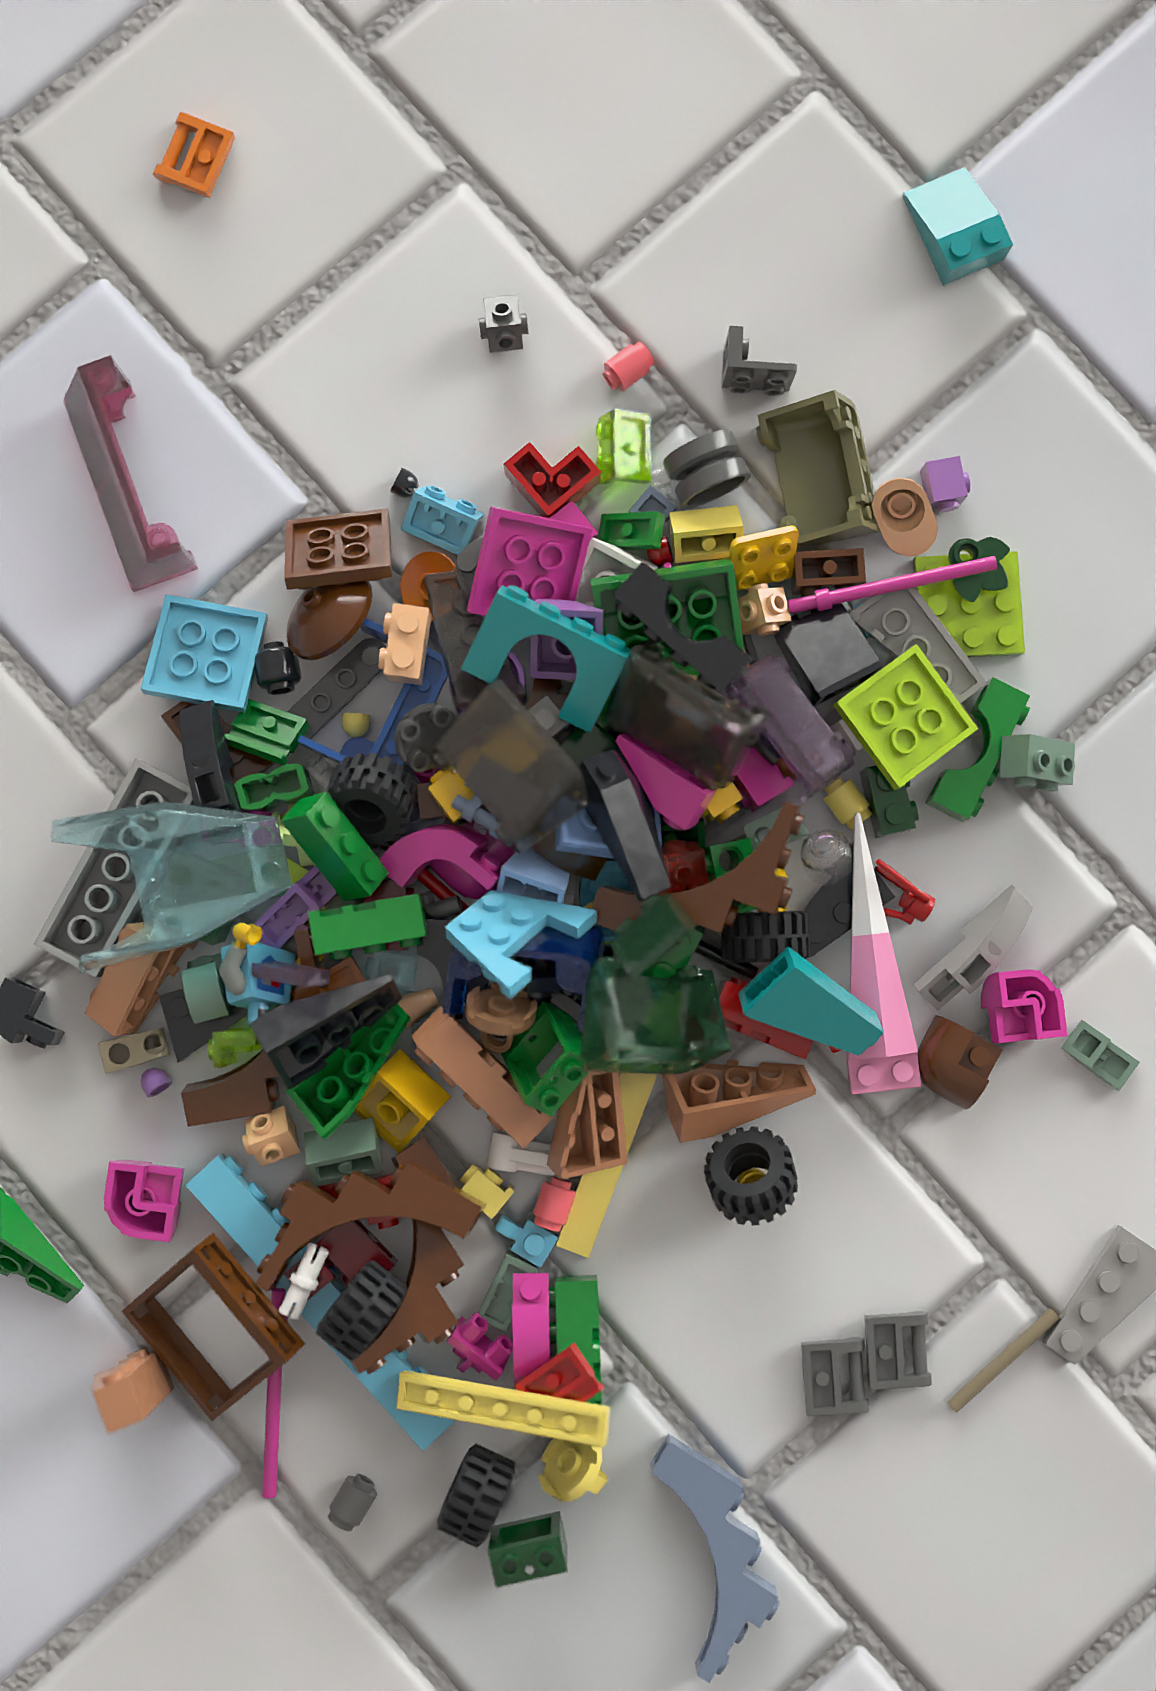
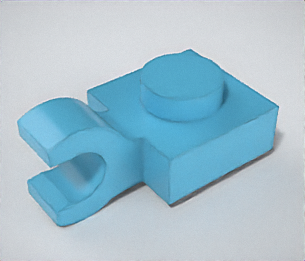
[495,1214,558,1268]

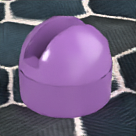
[140,1068,172,1098]

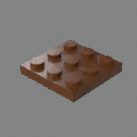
[284,508,392,590]

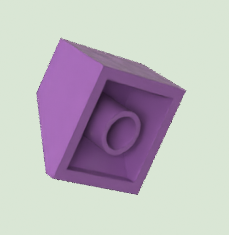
[530,599,603,680]

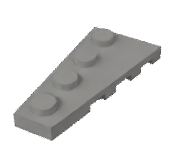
[849,572,987,703]
[1042,1225,1156,1365]

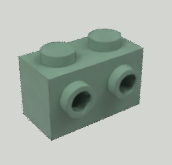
[1000,734,1075,792]
[304,1117,384,1186]

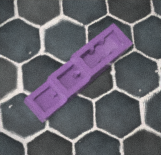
[254,845,379,949]

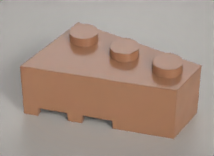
[84,921,199,1037]
[547,1051,628,1180]

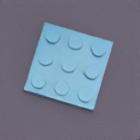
[141,594,268,713]

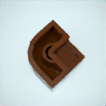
[917,1015,1003,1110]

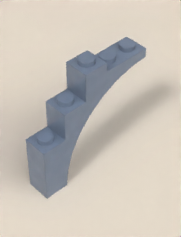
[650,1433,779,1683]

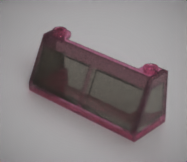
[63,355,198,592]

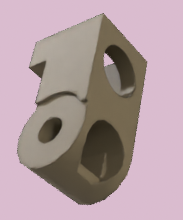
[98,1028,171,1074]

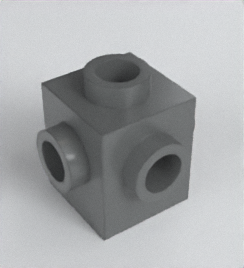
[479,295,529,353]

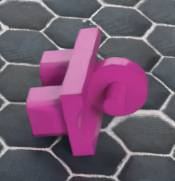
[447,1313,513,1382]

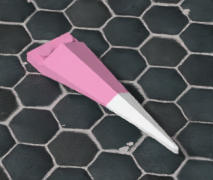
[846,812,921,1094]

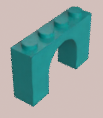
[461,585,631,733]

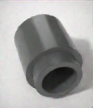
[328,1474,377,1532]

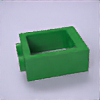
[501,1001,596,1117]

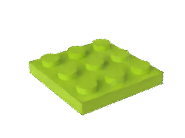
[913,551,1025,658]
[833,644,978,790]

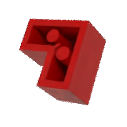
[503,442,601,518]

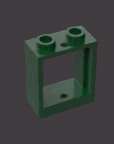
[488,1511,568,1588]

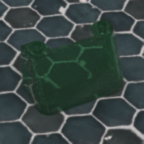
[580,957,732,1075]

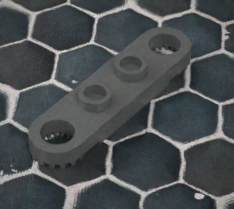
[287,638,386,745]

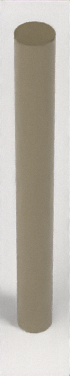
[947,1308,1060,1413]

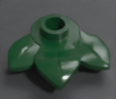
[948,537,1010,603]

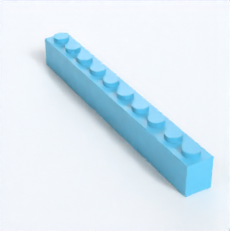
[185,1153,455,1451]

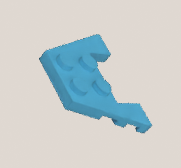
[445,890,597,999]

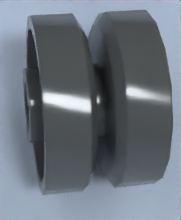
[662,429,751,508]

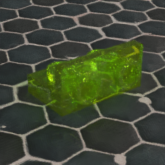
[596,409,651,485]
[208,1027,261,1068]

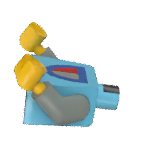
[219,923,324,1027]

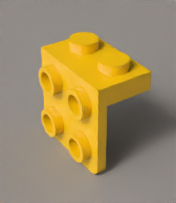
[714,526,799,591]

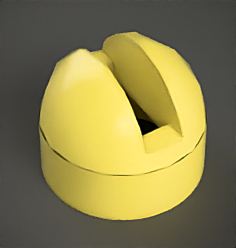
[342,713,370,737]

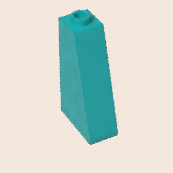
[738,947,884,1056]

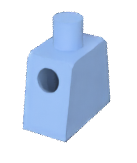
[497,843,570,903]

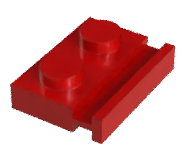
[514,1343,604,1403]

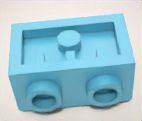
[400,485,484,555]

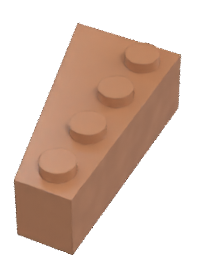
[411,1006,554,1148]
[92,1347,174,1434]

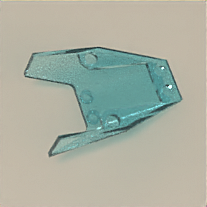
[50,802,292,973]

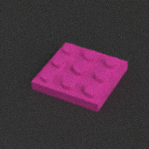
[467,506,592,616]

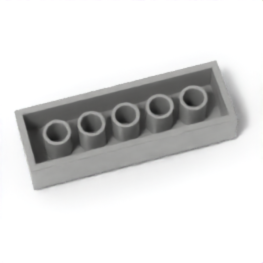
[34,758,196,977]

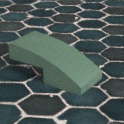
[1061,1020,1140,1091]

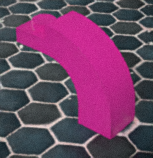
[380,824,501,890]
[512,1273,550,1391]

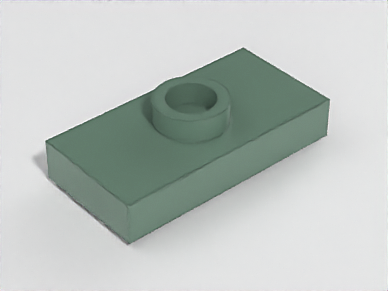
[477,1252,538,1333]

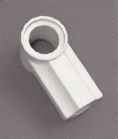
[487,1131,555,1176]

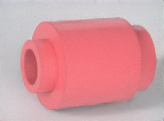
[602,342,655,392]
[533,1176,576,1232]

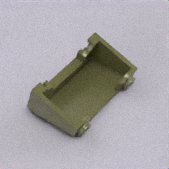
[756,390,880,548]

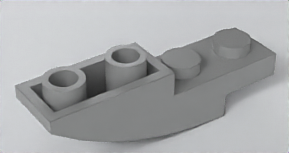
[913,884,1033,1011]

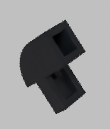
[0,977,65,1049]

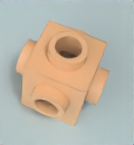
[738,584,791,637]
[242,1106,301,1167]

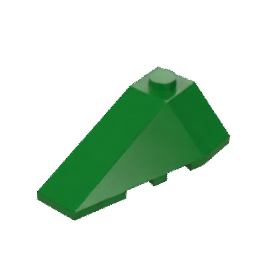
[285,1003,411,1140]
[0,1187,84,1303]

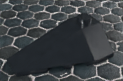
[569,749,671,902]
[249,974,403,1090]

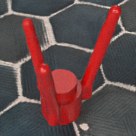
[875,859,935,925]

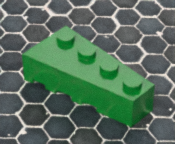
[549,1275,602,1406]

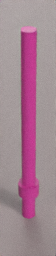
[787,556,997,614]
[262,1288,288,1499]

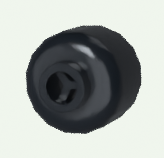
[255,641,302,695]

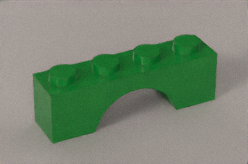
[925,677,1030,822]

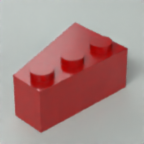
[706,977,814,1060]

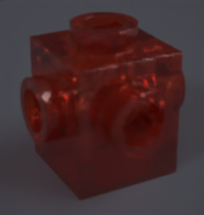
[662,840,708,893]

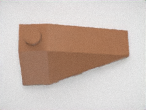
[661,1058,816,1143]

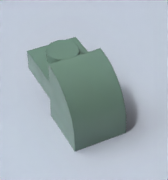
[182,953,229,1024]

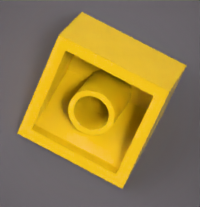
[354,1049,451,1153]

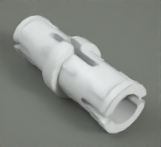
[279,1243,329,1320]

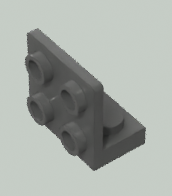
[721,326,797,396]

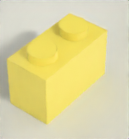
[669,505,743,563]

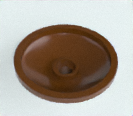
[287,580,372,660]

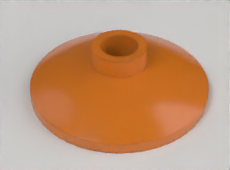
[400,551,461,621]

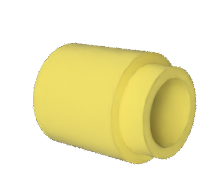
[823,777,872,830]

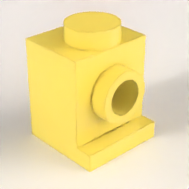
[460,1164,515,1219]

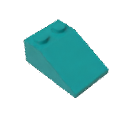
[902,167,1013,285]

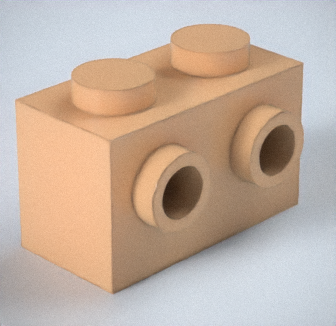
[378,603,431,685]

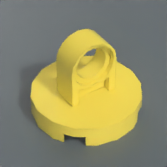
[539,1438,609,1502]

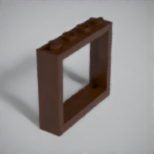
[122,1232,306,1421]

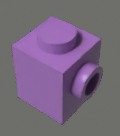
[920,456,971,513]

